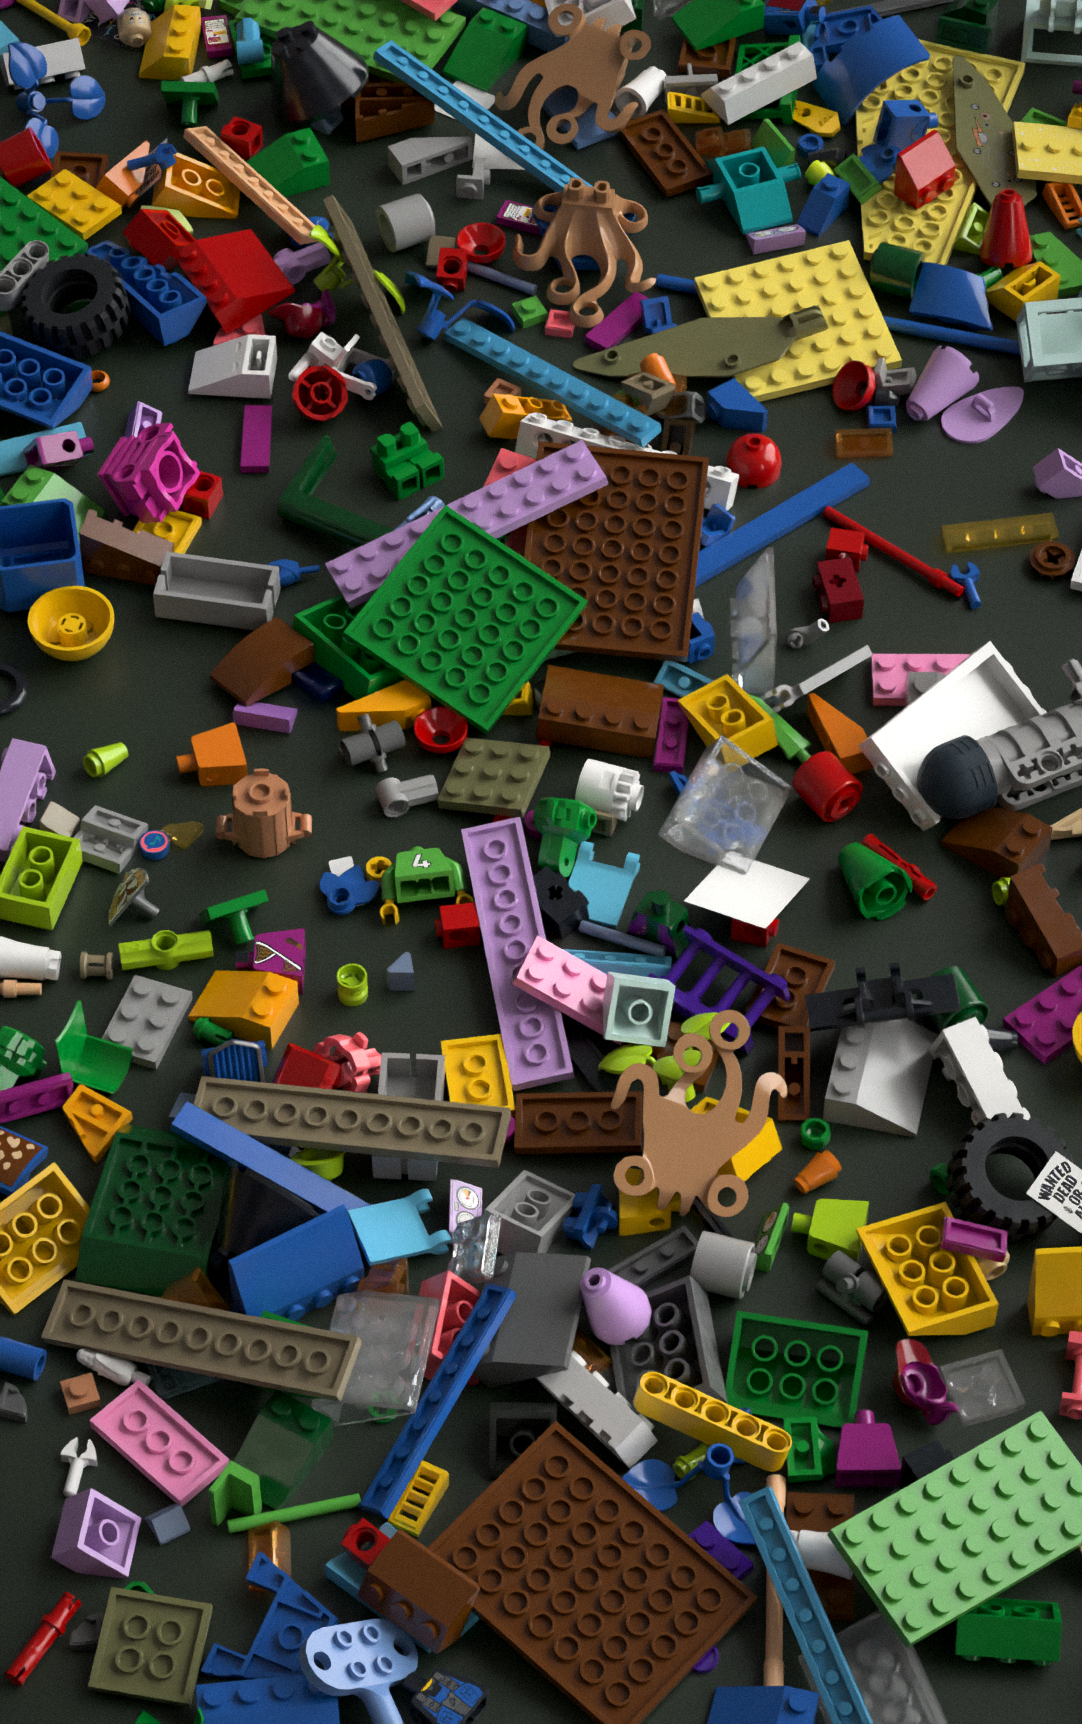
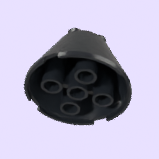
[271,21,369,125]
[216,1160,320,1260]

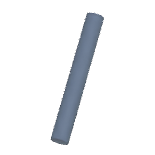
[467,261,537,295]
[579,920,667,958]

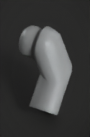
[787,619,829,649]

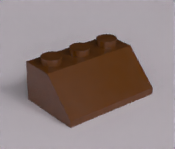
[357,1529,481,1654]

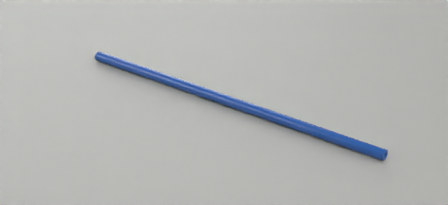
[656,274,1021,356]

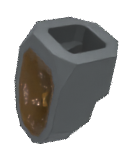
[657,391,706,425]

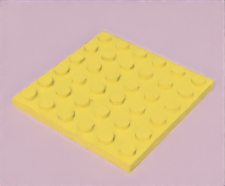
[694,240,902,402]

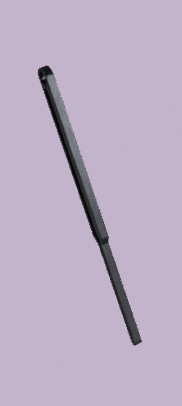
[561,1012,734,1238]

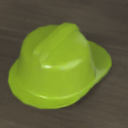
[290,1148,346,1181]

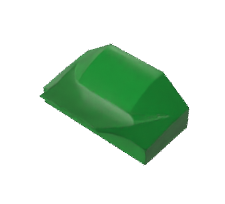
[783,1417,836,1483]

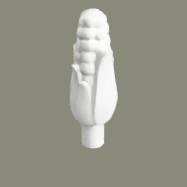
[76,1348,151,1387]

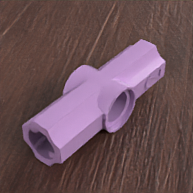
[273,242,331,284]

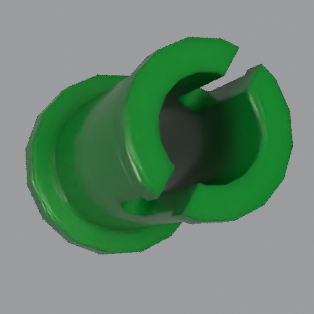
[976,266,1003,290]
[192,1017,234,1046]

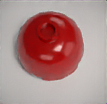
[292,365,348,422]
[726,433,782,489]

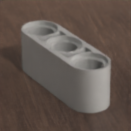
[0,240,49,311]

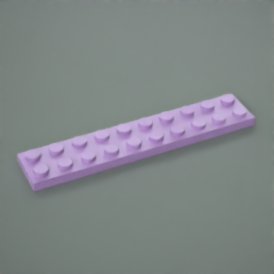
[325,440,608,609]
[461,817,575,1092]

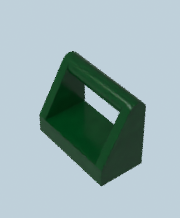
[935,16,994,54]

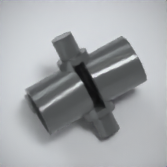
[338,714,406,773]
[816,1250,889,1327]

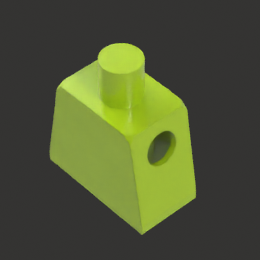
[791,1199,869,1263]

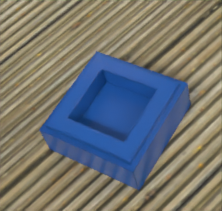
[867,406,897,433]

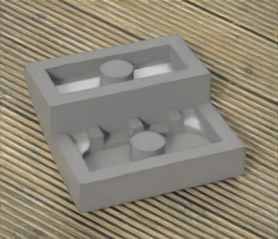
[73,805,148,874]

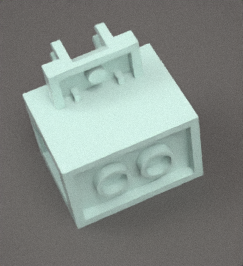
[1021,0,1082,67]
[1016,297,1082,382]

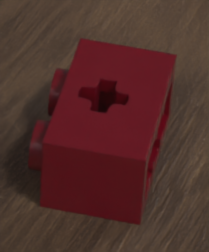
[812,557,864,623]

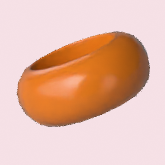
[91,370,110,392]

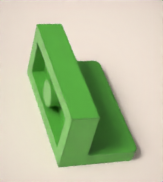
[208,1461,262,1526]

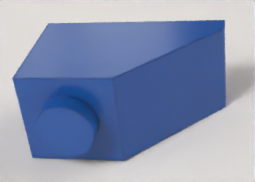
[797,173,850,237]
[706,378,768,432]

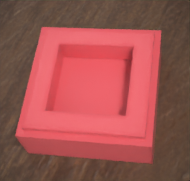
[545,309,575,338]

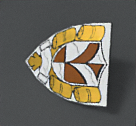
[108,867,159,926]

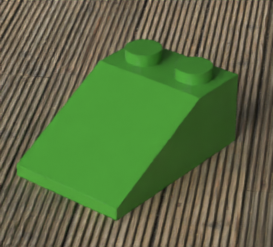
[1,464,106,549]

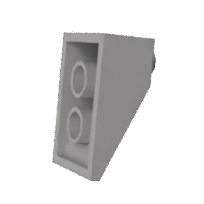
[475,1170,575,1255]

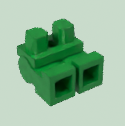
[370,422,445,501]

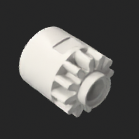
[575,759,644,821]

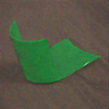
[55,1000,133,1094]

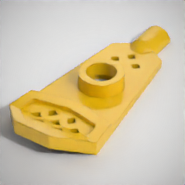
[771,100,841,137]

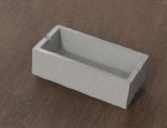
[153,551,280,630]
[372,1052,445,1181]

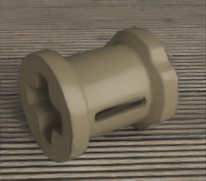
[80,951,114,980]

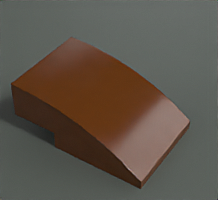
[210,617,314,707]

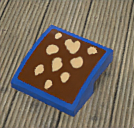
[0,1126,48,1196]

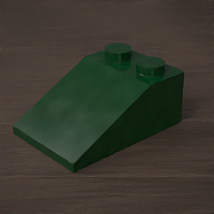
[233,1390,334,1511]

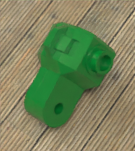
[533,797,597,877]
[0,1026,47,1091]

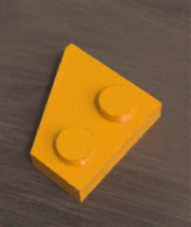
[62,1084,133,1163]

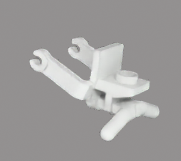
[289,332,395,400]

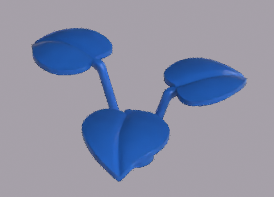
[8,42,106,159]
[405,270,515,341]
[621,1407,757,1546]

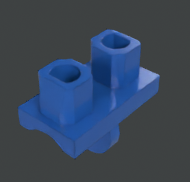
[562,1184,620,1250]

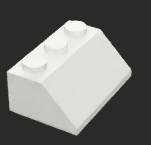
[0,38,86,90]

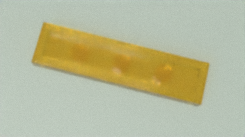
[941,513,1059,553]

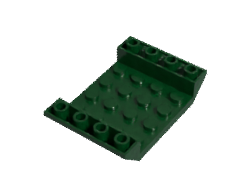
[75,1124,227,1306]

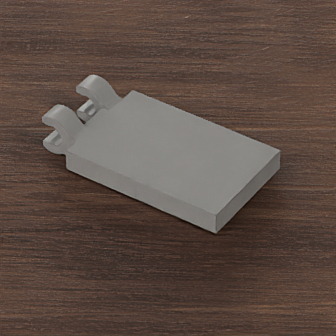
[760,645,873,712]

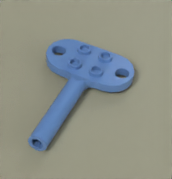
[299,1618,418,1724]

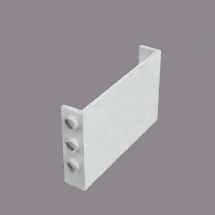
[858,641,1047,831]

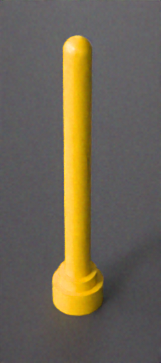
[17,0,91,46]

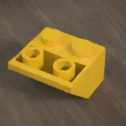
[985,261,1060,322]

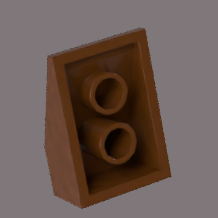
[941,807,1053,878]

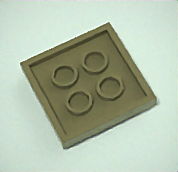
[437,737,551,818]
[88,1587,213,1708]

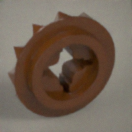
[1029,541,1075,580]

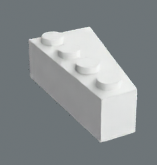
[929,1016,1030,1125]
[535,1350,658,1469]

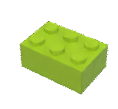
[0,826,83,931]

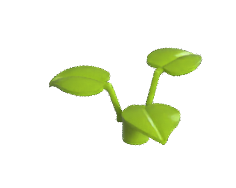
[309,225,405,315]
[598,1012,731,1103]

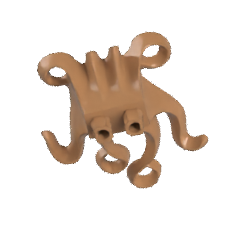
[495,4,651,150]
[512,178,656,328]
[611,1010,788,1217]

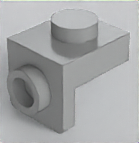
[456,157,491,199]
[873,358,917,395]

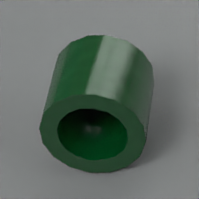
[868,242,925,299]
[916,966,989,1033]

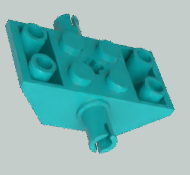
[696,147,801,234]

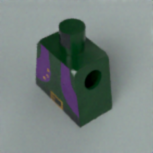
[627,890,690,961]

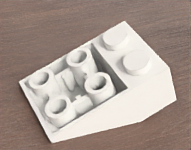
[188,334,277,399]

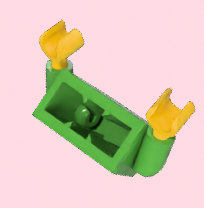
[380,846,474,925]

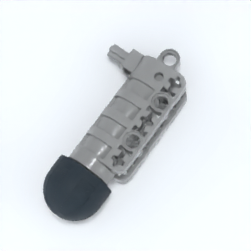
[917,659,1082,819]

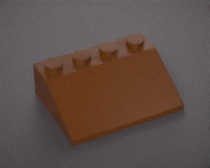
[535,665,664,759]

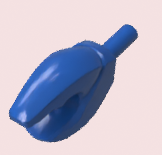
[267,559,320,588]

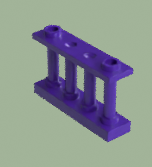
[648,925,790,1055]

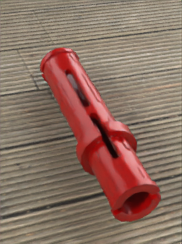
[860,834,938,901]
[4,1592,82,1687]

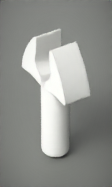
[60,1437,97,1498]

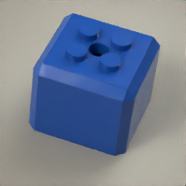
[0,498,85,612]

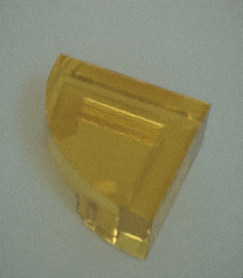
[161,821,204,850]

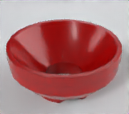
[457,222,506,265]
[832,360,876,411]
[414,706,468,753]

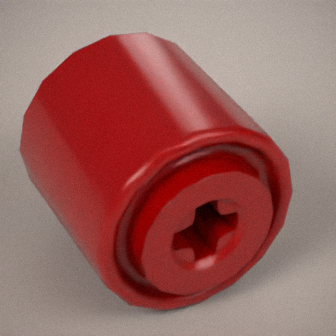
[0,127,53,189]
[792,751,863,822]

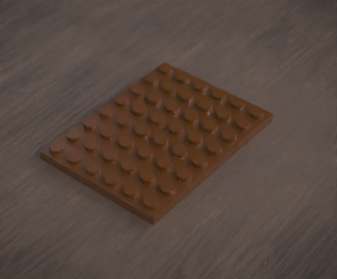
[524,441,709,662]
[427,1421,758,1724]

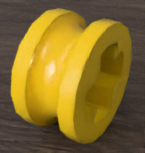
[366,856,392,887]

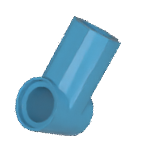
[236,18,264,65]

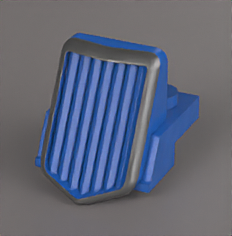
[201,1039,268,1083]

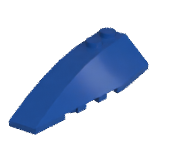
[84,240,207,346]

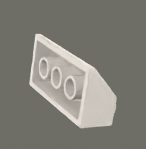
[701,42,817,125]

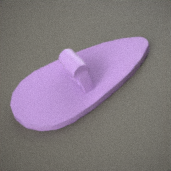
[941,387,1024,444]

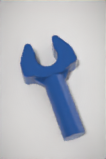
[127,143,177,171]
[950,562,981,609]

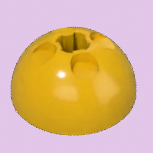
[28,586,114,661]

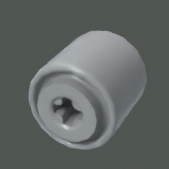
[376,193,436,253]
[690,1231,757,1300]

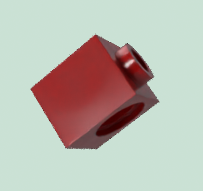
[220,116,263,161]
[436,247,468,292]
[183,471,223,519]
[825,528,869,573]
[434,902,480,949]
[731,918,779,948]
[341,1518,390,1571]

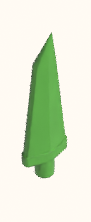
[748,694,811,764]

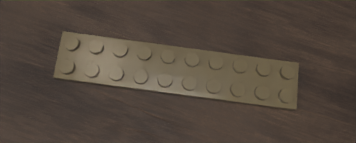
[323,195,443,432]
[193,1076,511,1168]
[41,1280,362,1402]

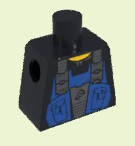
[402,1667,489,1724]

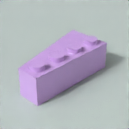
[0,738,56,862]

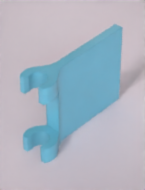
[568,841,640,928]
[348,1189,452,1266]

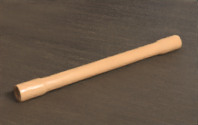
[763,1474,786,1686]

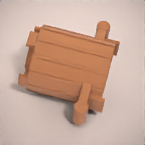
[215,768,312,858]

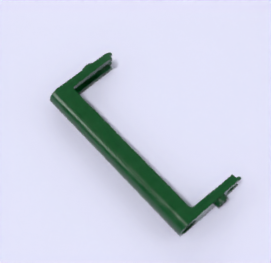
[277,435,512,548]

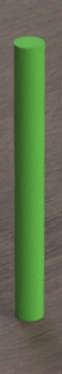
[227,1493,361,1534]

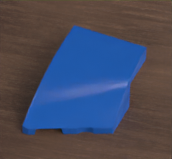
[909,262,993,331]

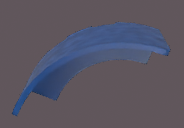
[812,15,930,125]

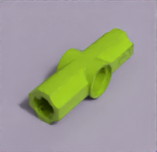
[118,930,214,970]

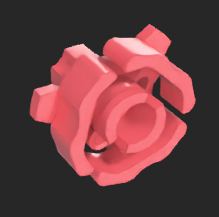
[312,1032,382,1093]

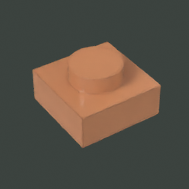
[484,378,521,404]
[60,1373,101,1415]

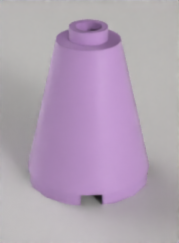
[906,346,979,421]
[580,1268,652,1345]

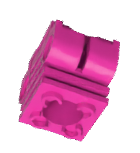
[97,422,200,524]

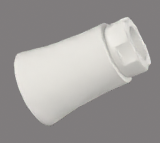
[615,66,666,119]
[0,936,61,981]
[790,1530,853,1580]

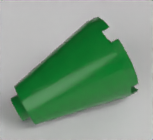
[837,842,913,920]

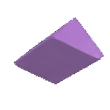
[125,401,163,439]
[232,702,298,734]

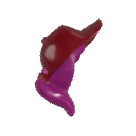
[267,289,336,340]
[891,1339,959,1426]

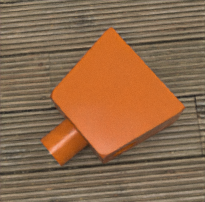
[176,722,248,787]

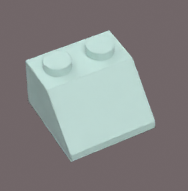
[603,972,676,1047]

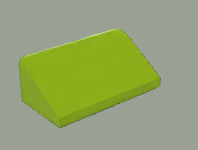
[953,203,990,255]

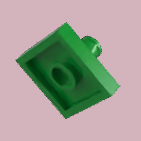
[161,81,219,126]
[199,889,269,945]

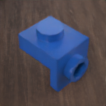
[639,296,676,334]
[700,503,735,546]
[687,612,715,664]

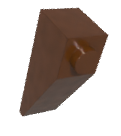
[778,1026,810,1121]

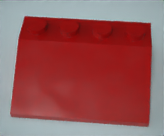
[173,229,296,335]

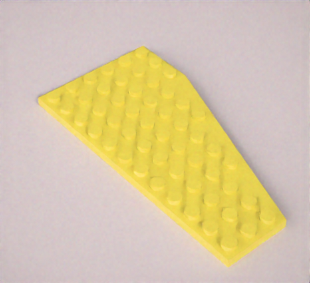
[855,39,1025,265]

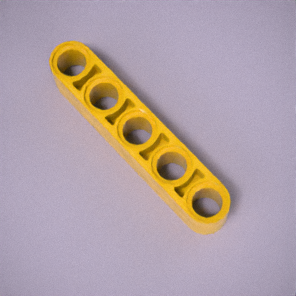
[633,1372,792,1472]

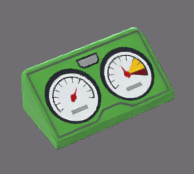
[754,1202,789,1273]

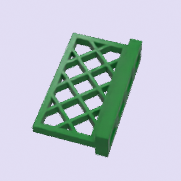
[735,35,801,125]

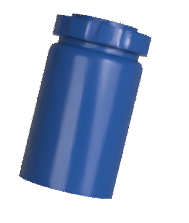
[0,1336,47,1381]

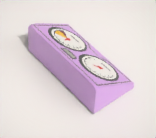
[746,224,806,254]
[449,1179,482,1245]

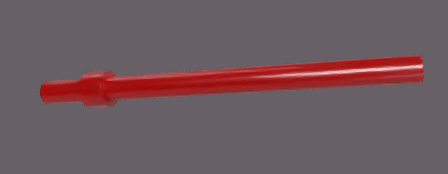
[823,506,964,597]

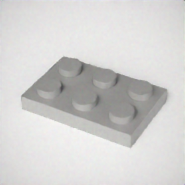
[102,975,193,1070]

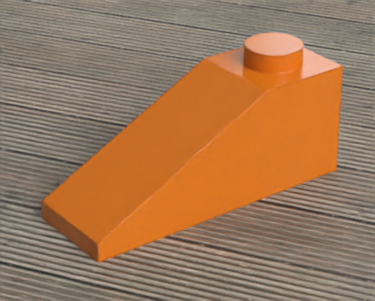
[96,141,150,209]
[807,693,872,774]

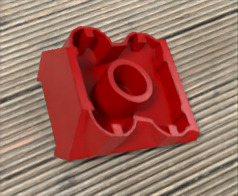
[272,1043,342,1089]

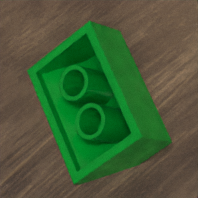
[954,1598,1062,1666]

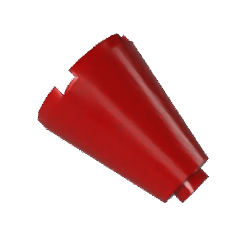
[979,189,1033,268]

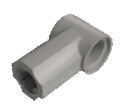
[375,774,439,818]

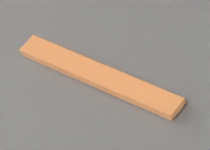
[183,126,319,245]

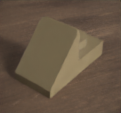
[621,372,675,416]

